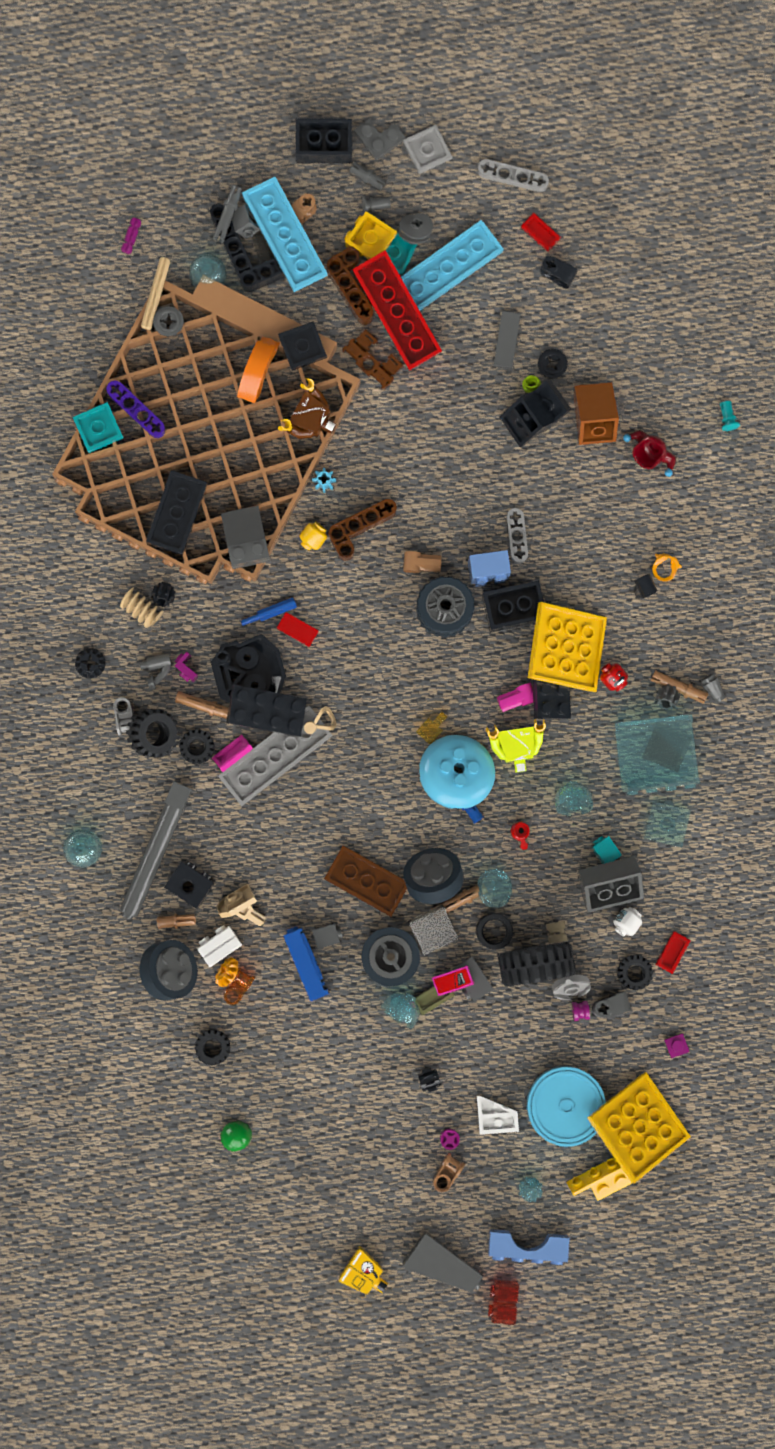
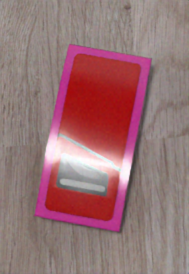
[432,965,475,996]

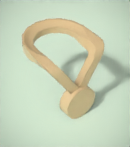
[304,706,336,734]

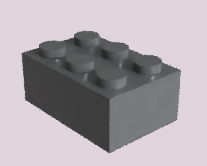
[579,856,644,913]

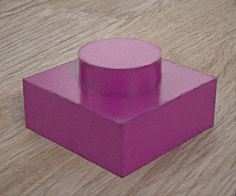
[664,1033,690,1059]

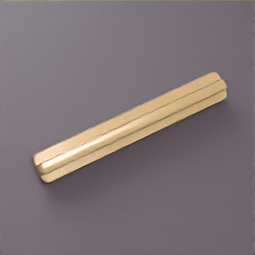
[141,257,170,330]

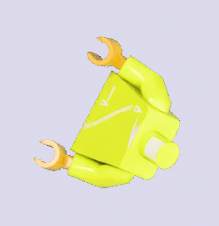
[486,719,546,773]

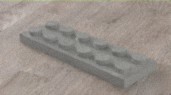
[218,706,333,806]

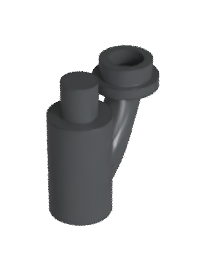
[140,653,172,690]

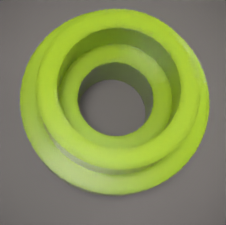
[522,375,541,393]

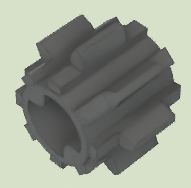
[655,684,680,710]

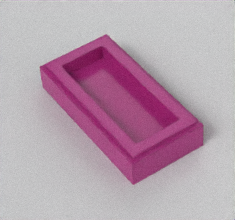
[212,734,253,772]

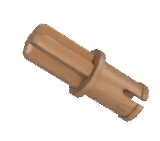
[157,914,196,929]

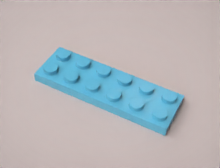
[242,177,327,292]
[401,220,504,311]

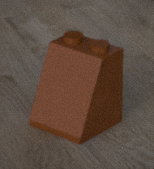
[574,382,619,445]

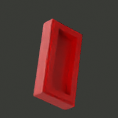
[521,213,561,252]
[276,612,319,648]
[655,931,691,974]

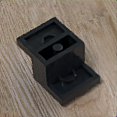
[499,379,571,448]

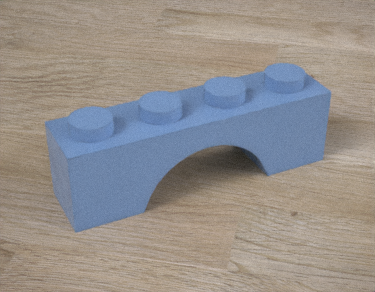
[488,1229,569,1265]

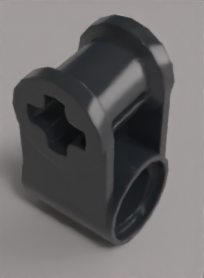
[540,256,578,289]

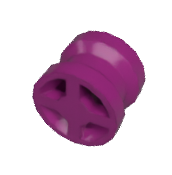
[571,1000,590,1021]
[440,1128,460,1150]

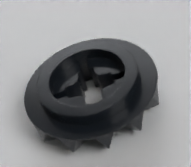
[537,349,568,379]
[75,648,106,679]

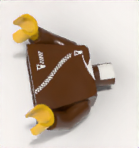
[278,378,337,439]

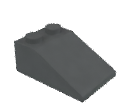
[221,506,270,569]

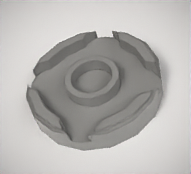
[552,975,591,1000]

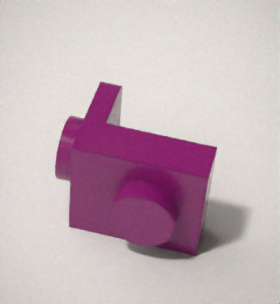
[175,652,198,683]

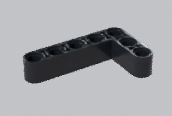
[210,203,285,292]

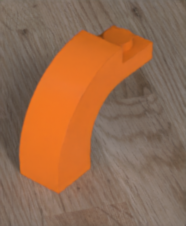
[237,336,280,403]

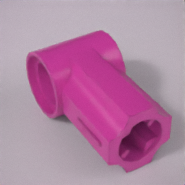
[497,682,533,713]

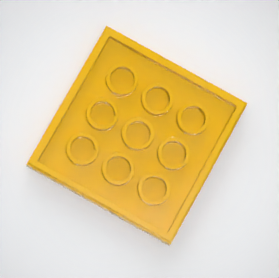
[527,602,607,692]
[587,1072,691,1183]

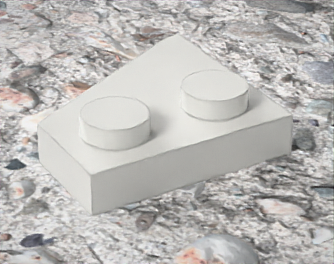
[477,1096,519,1134]

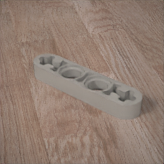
[478,159,549,192]

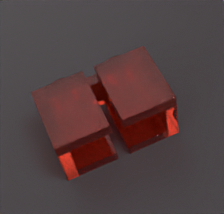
[488,1279,519,1325]

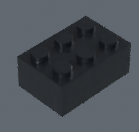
[295,118,352,163]
[482,580,544,633]

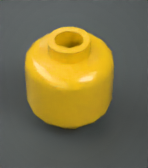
[299,522,327,551]

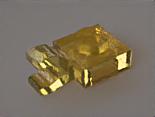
[416,712,448,745]

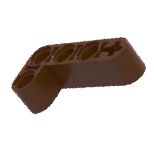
[327,247,373,325]
[329,499,397,561]

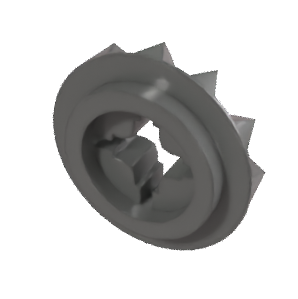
[153,307,184,337]

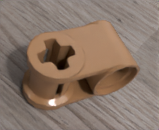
[291,194,317,225]
[433,1153,465,1192]

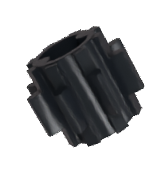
[151,582,176,607]
[418,1068,441,1093]

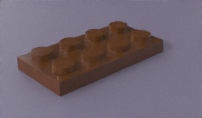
[324,846,407,917]

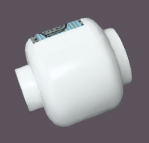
[613,907,642,936]

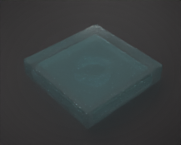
[644,801,691,848]

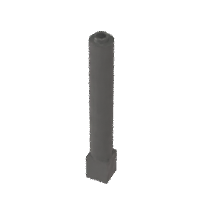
[119,781,193,920]

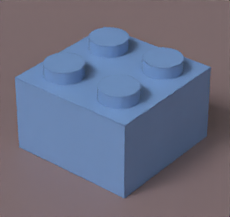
[468,550,511,587]

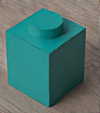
[591,836,622,864]

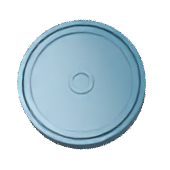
[526,1066,606,1147]

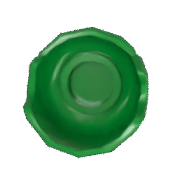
[220,1120,252,1152]

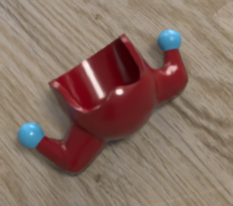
[623,430,676,477]

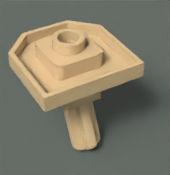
[216,884,266,926]

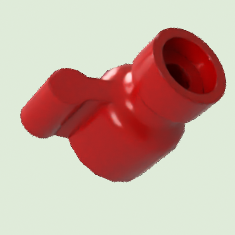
[510,822,530,850]

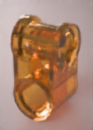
[224,967,256,1005]

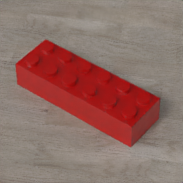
[352,250,442,371]

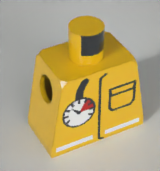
[339,1246,388,1294]

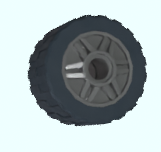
[416,576,475,637]

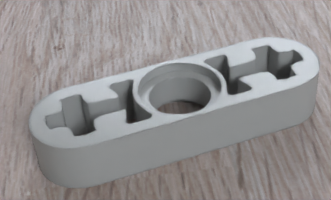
[506,508,528,564]

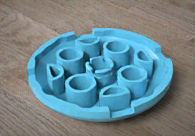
[419,735,495,809]

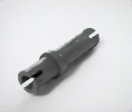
[213,185,243,243]

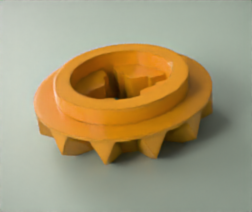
[215,957,238,987]

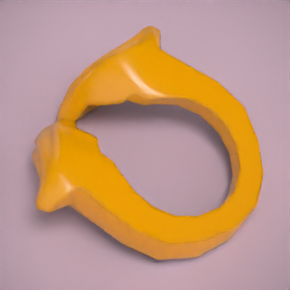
[652,553,682,582]

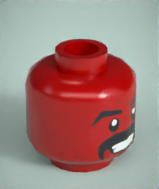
[600,663,628,692]

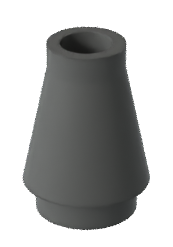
[701,673,726,703]

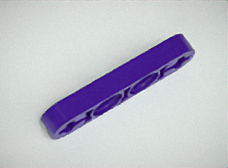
[106,380,165,438]

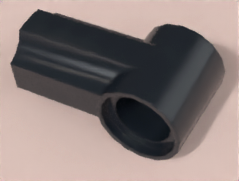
[634,574,658,599]

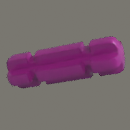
[121,217,141,254]

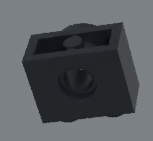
[164,861,215,909]

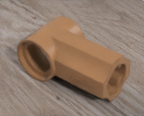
[403,551,441,573]

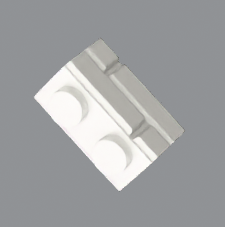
[197,925,243,967]

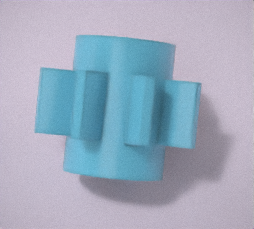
[312,468,336,493]

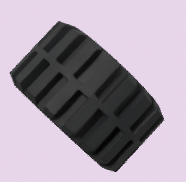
[126,709,180,758]

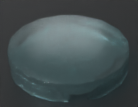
[478,869,512,908]

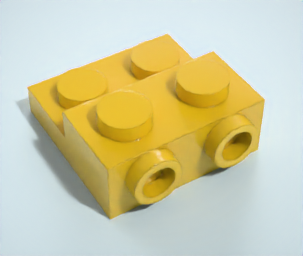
[344,212,397,259]

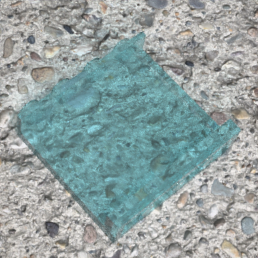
[614,714,700,795]

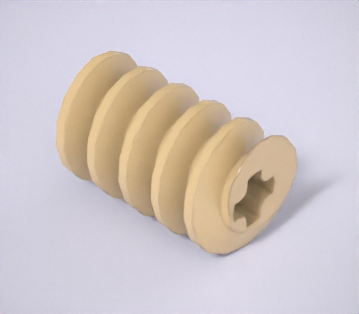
[120,587,164,628]

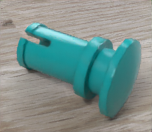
[719,401,740,431]

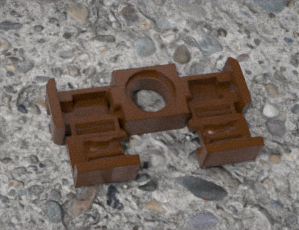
[342,329,404,390]

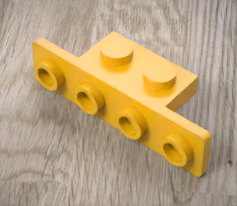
[567,1157,631,1201]

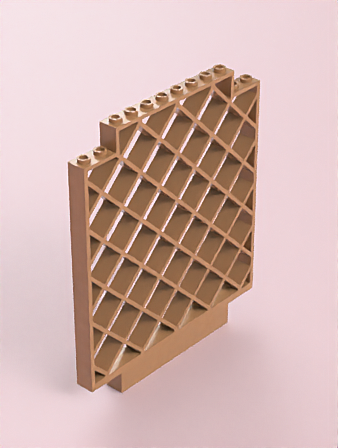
[52,275,360,585]

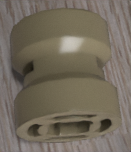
[546,921,568,943]

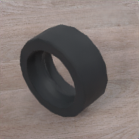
[476,913,513,950]

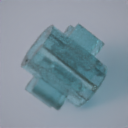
[518,1177,543,1202]

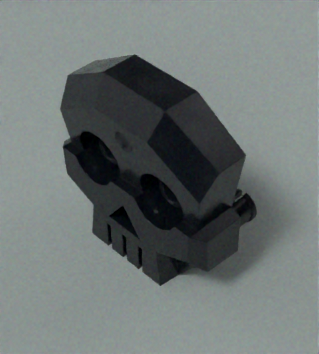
[211,634,286,702]

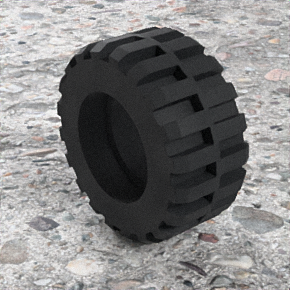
[498,942,576,987]

